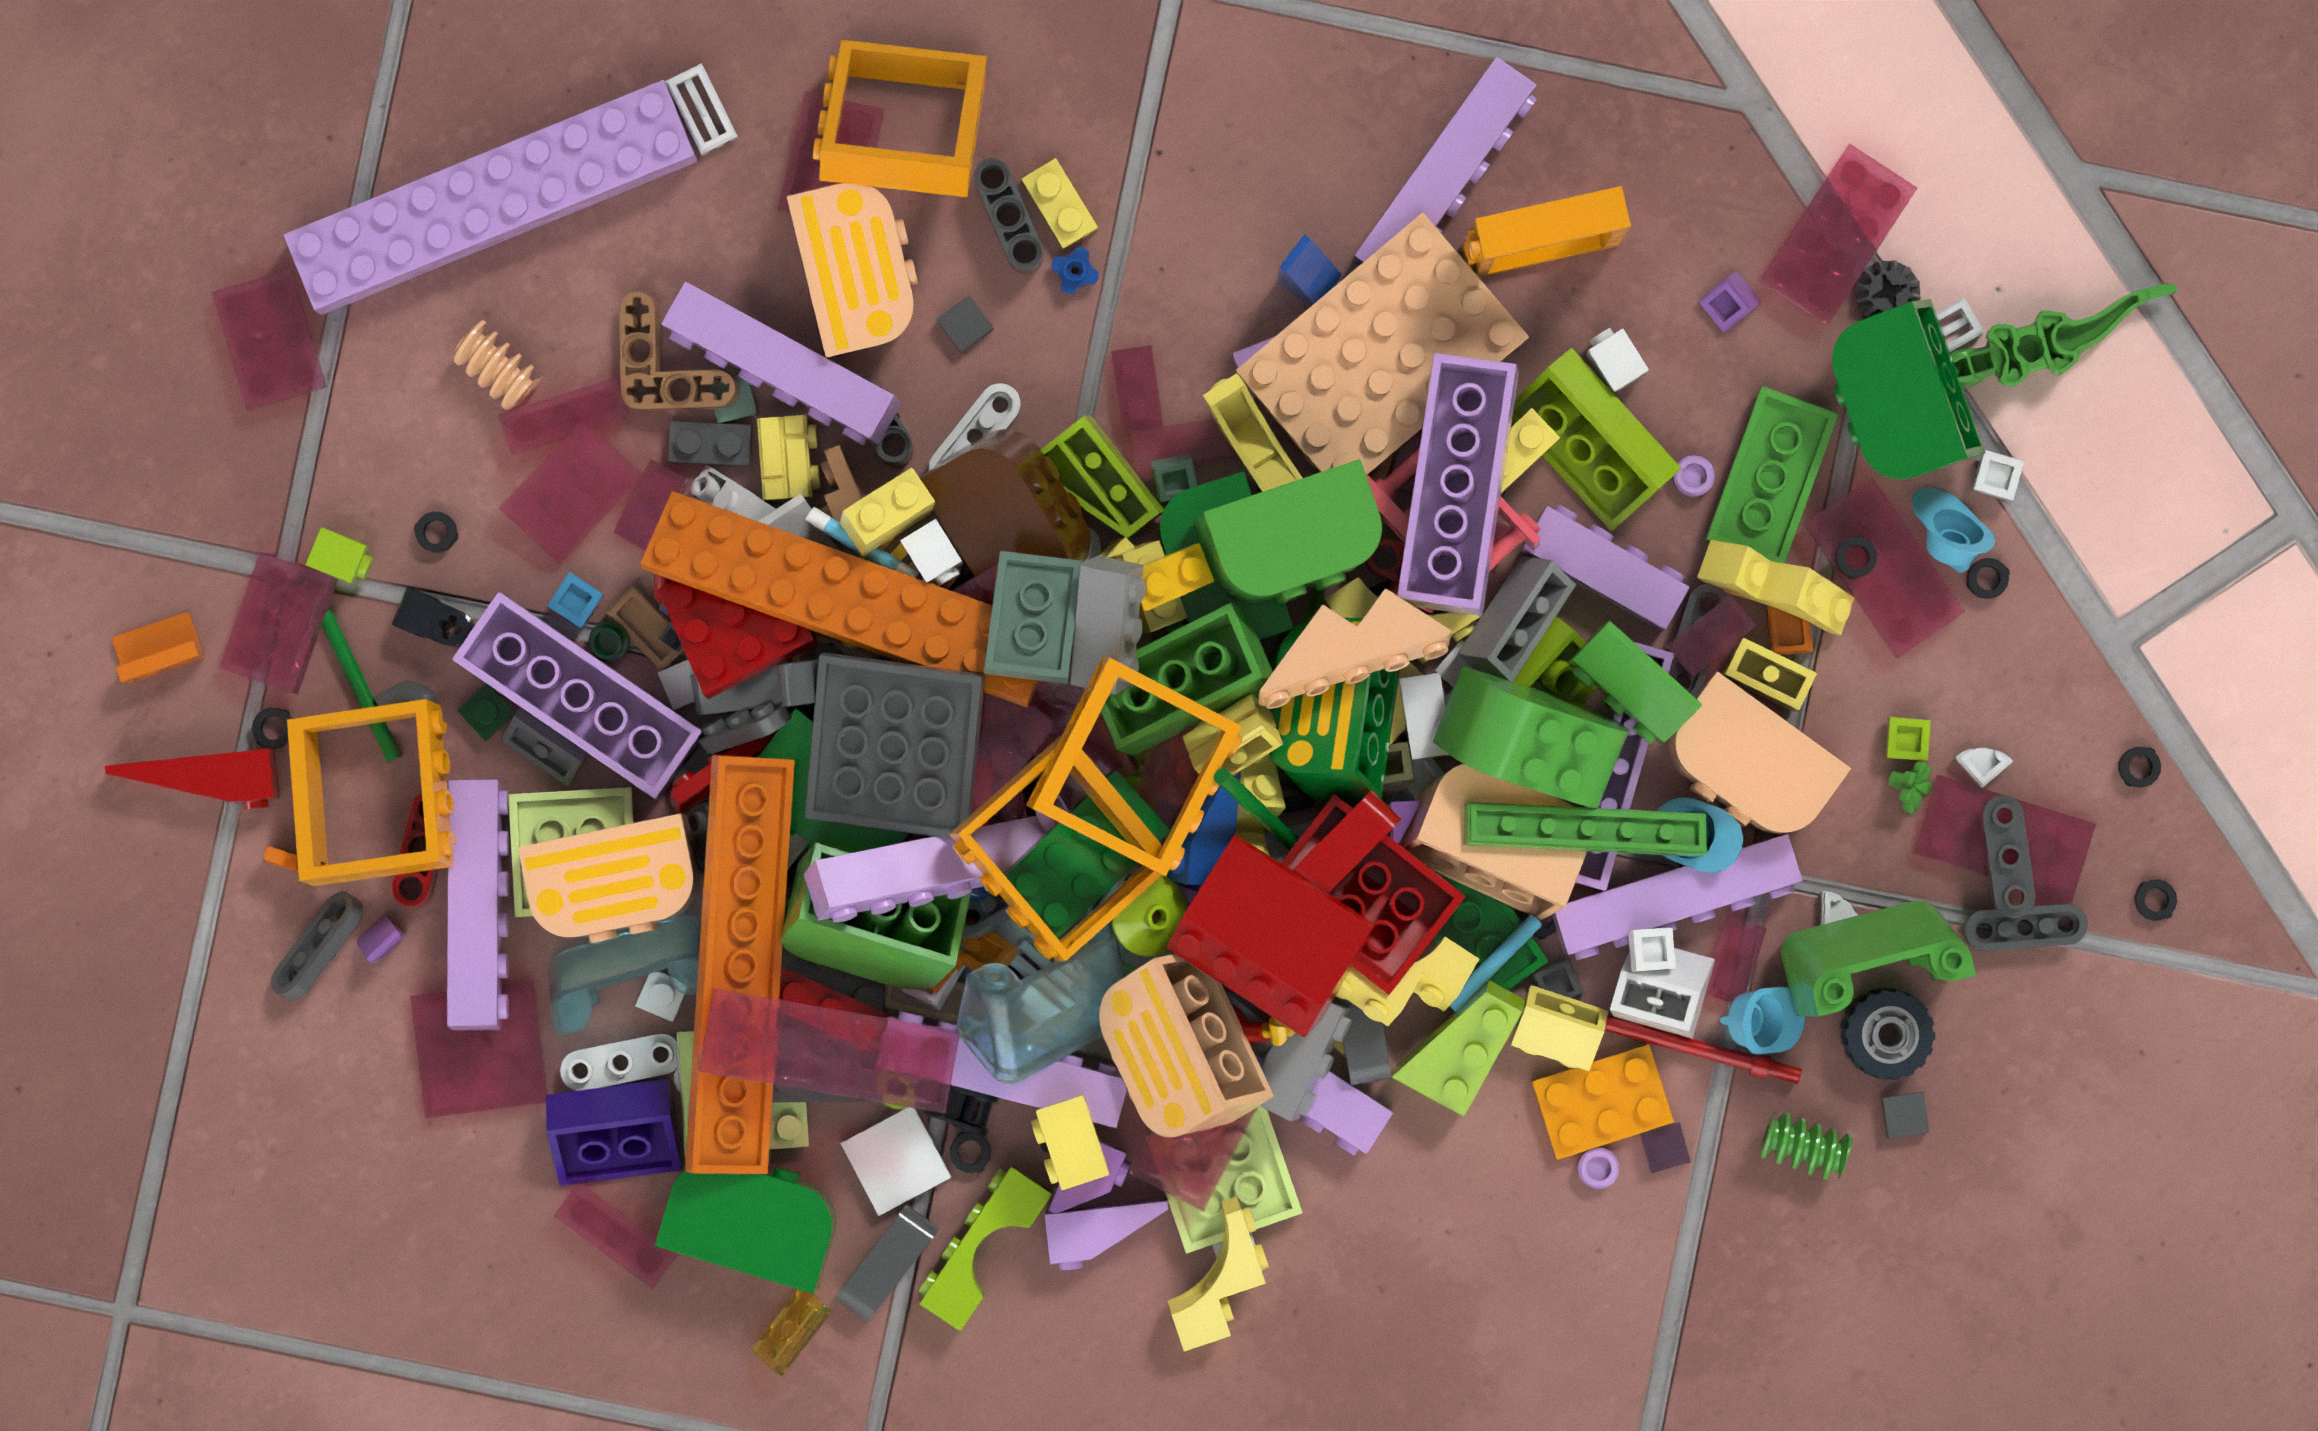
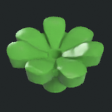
[1888,761,1933,814]

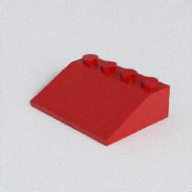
[1280,794,1466,995]
[1166,834,1376,1038]

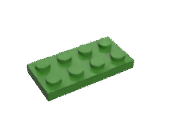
[1705,386,1839,563]

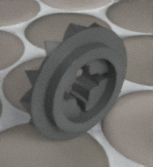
[1855,260,1921,318]

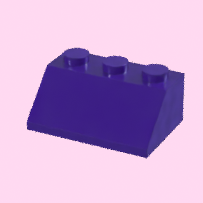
[546,1079,682,1186]

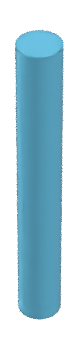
[1449,914,1542,1013]

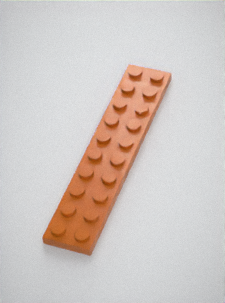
[640,491,1039,708]
[685,755,795,1174]

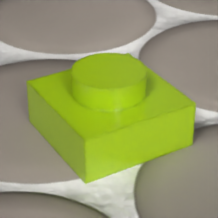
[1885,717,1931,761]

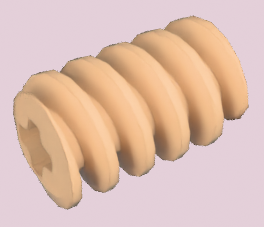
[454,320,543,410]

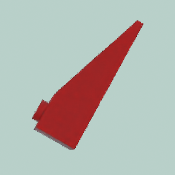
[105,749,279,810]

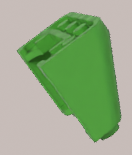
[1780,901,1976,1017]

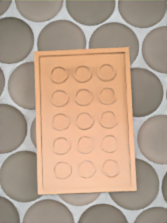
[1235,212,1529,476]

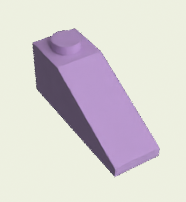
[1045,1199,1168,1270]

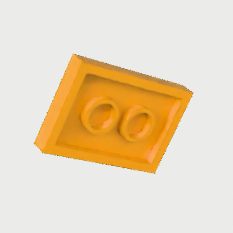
[1531,1044,1674,1160]

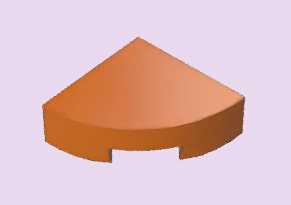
[263,846,298,872]

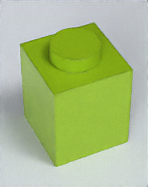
[305,527,374,586]

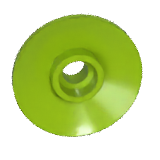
[1111,876,1188,957]

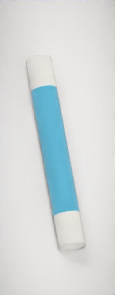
[805,507,919,578]

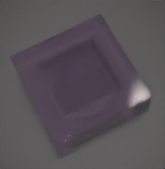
[1639,1122,1691,1173]

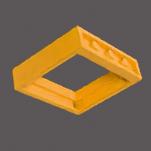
[813,40,987,197]
[1461,186,1631,277]
[1026,655,1242,876]
[287,699,457,886]
[949,736,1162,961]

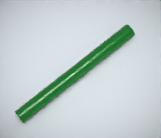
[317,609,402,763]
[1214,768,1299,850]

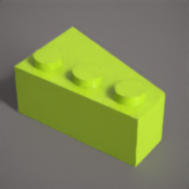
[1041,415,1164,538]
[1392,980,1525,1116]

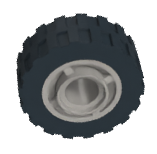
[1840,988,1935,1080]

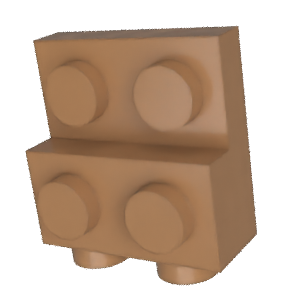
[820,445,862,522]

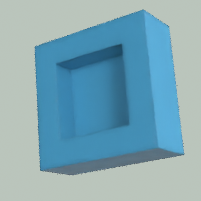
[547,572,605,629]

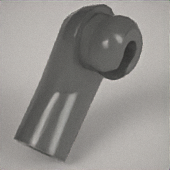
[375,680,438,706]

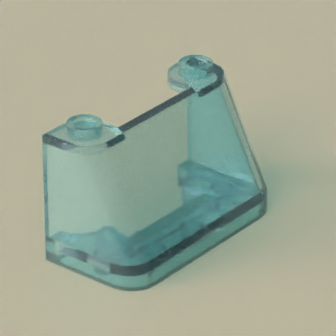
[955,904,1125,1084]
[548,914,701,1036]

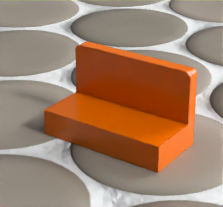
[112,612,205,684]

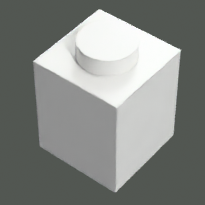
[1585,328,1649,394]
[900,519,963,587]

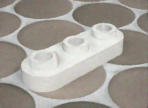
[929,383,1021,471]
[560,1034,679,1091]

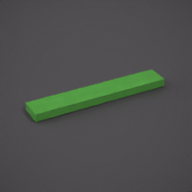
[1464,802,1707,857]

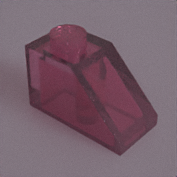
[614,459,690,551]

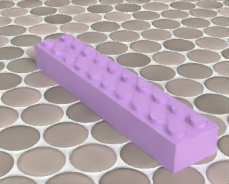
[284,80,698,315]

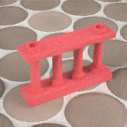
[1367,424,1541,572]

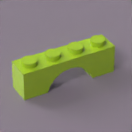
[918,1165,1053,1332]

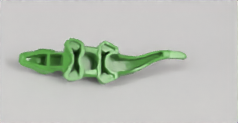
[1951,283,2178,388]

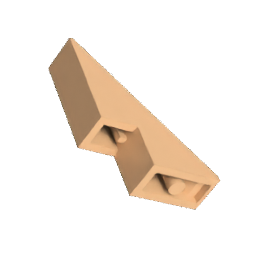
[1259,588,1451,709]

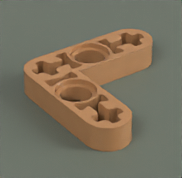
[619,291,740,411]

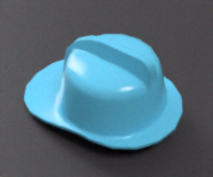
[1911,487,1996,573]
[1657,797,1743,873]
[1720,987,1805,1055]

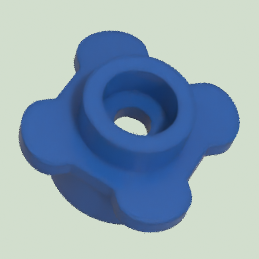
[1051,247,1099,294]

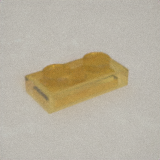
[751,1289,833,1376]

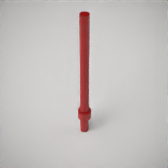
[1605,1015,1802,1084]

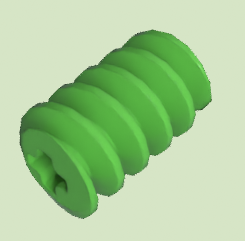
[1760,1112,1853,1181]

